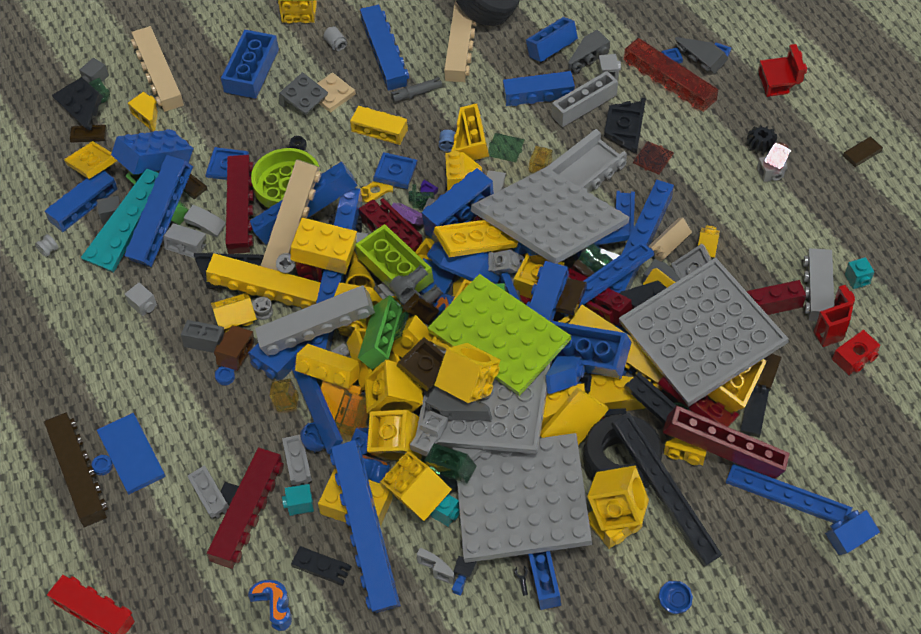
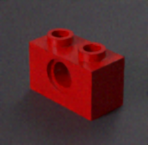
[832,329,880,375]

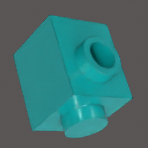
[845,257,874,289]
[282,484,314,515]
[431,494,460,527]

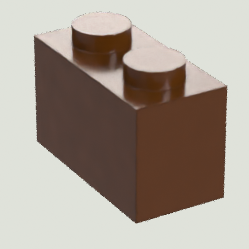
[214,325,254,371]

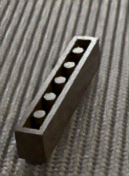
[44,412,109,528]

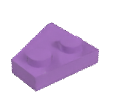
[392,203,423,226]

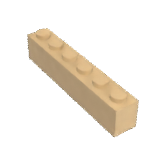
[444,0,477,82]
[131,26,184,112]
[261,160,322,271]

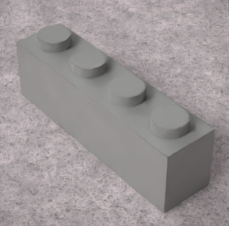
[552,71,618,127]
[803,248,834,322]

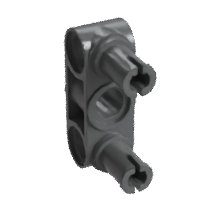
[389,265,443,305]

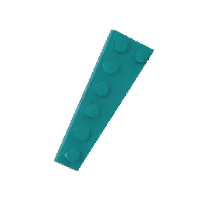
[81,169,159,273]

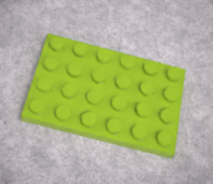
[428,274,571,396]

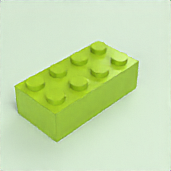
[355,224,434,293]

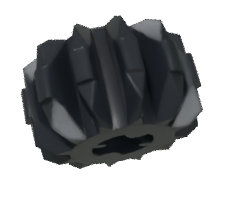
[746,124,777,155]

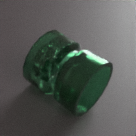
[579,243,613,273]

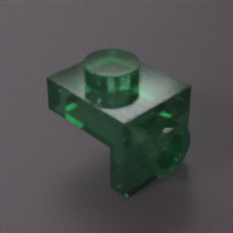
[89,77,110,104]
[409,184,434,209]

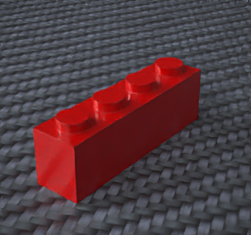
[47,574,135,634]

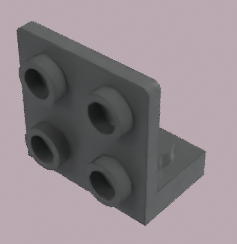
[278,72,328,115]

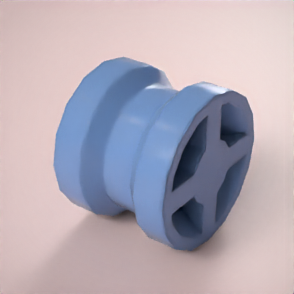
[438,130,456,151]

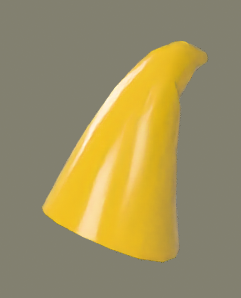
[346,252,375,289]

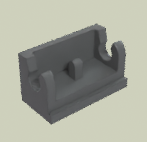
[181,320,224,353]

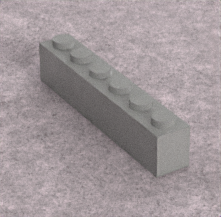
[255,285,375,356]

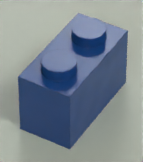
[825,510,880,555]

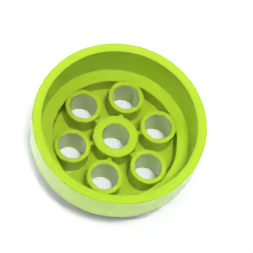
[251,148,319,209]

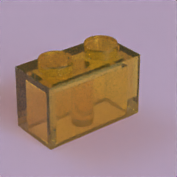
[334,390,369,436]

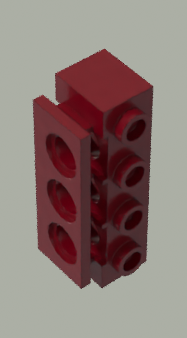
[359,198,423,252]
[568,269,632,327]

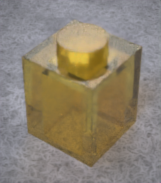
[529,146,553,173]
[269,378,299,412]

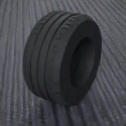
[456,0,520,26]
[583,414,663,488]

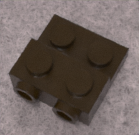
[397,337,445,392]

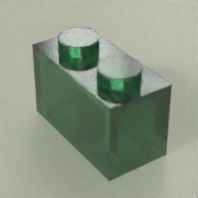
[424,443,477,483]

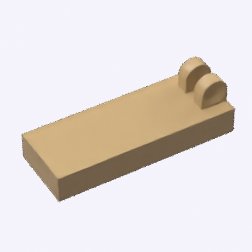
[648,217,692,262]

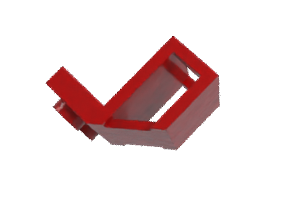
[758,44,807,97]
[814,284,855,347]

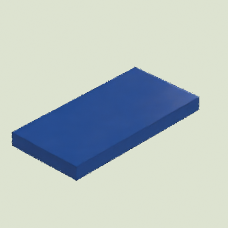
[97,413,166,495]

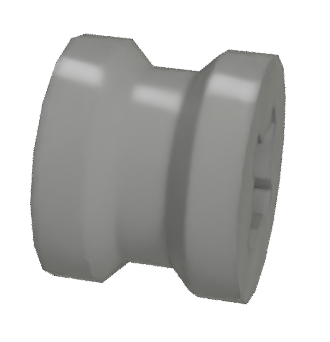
[35,234,59,258]
[276,253,295,273]
[253,297,273,320]

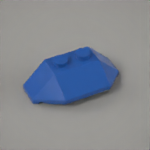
[427,242,501,284]

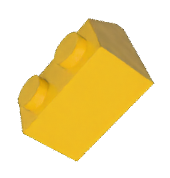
[211,293,257,332]

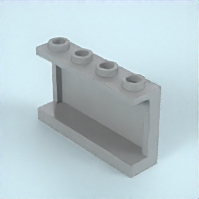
[547,129,627,193]

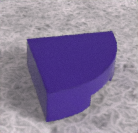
[420,180,438,202]

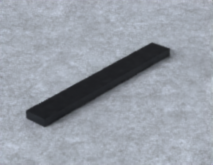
[611,413,722,567]

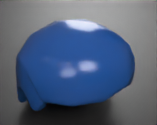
[300,422,325,452]
[658,581,693,614]

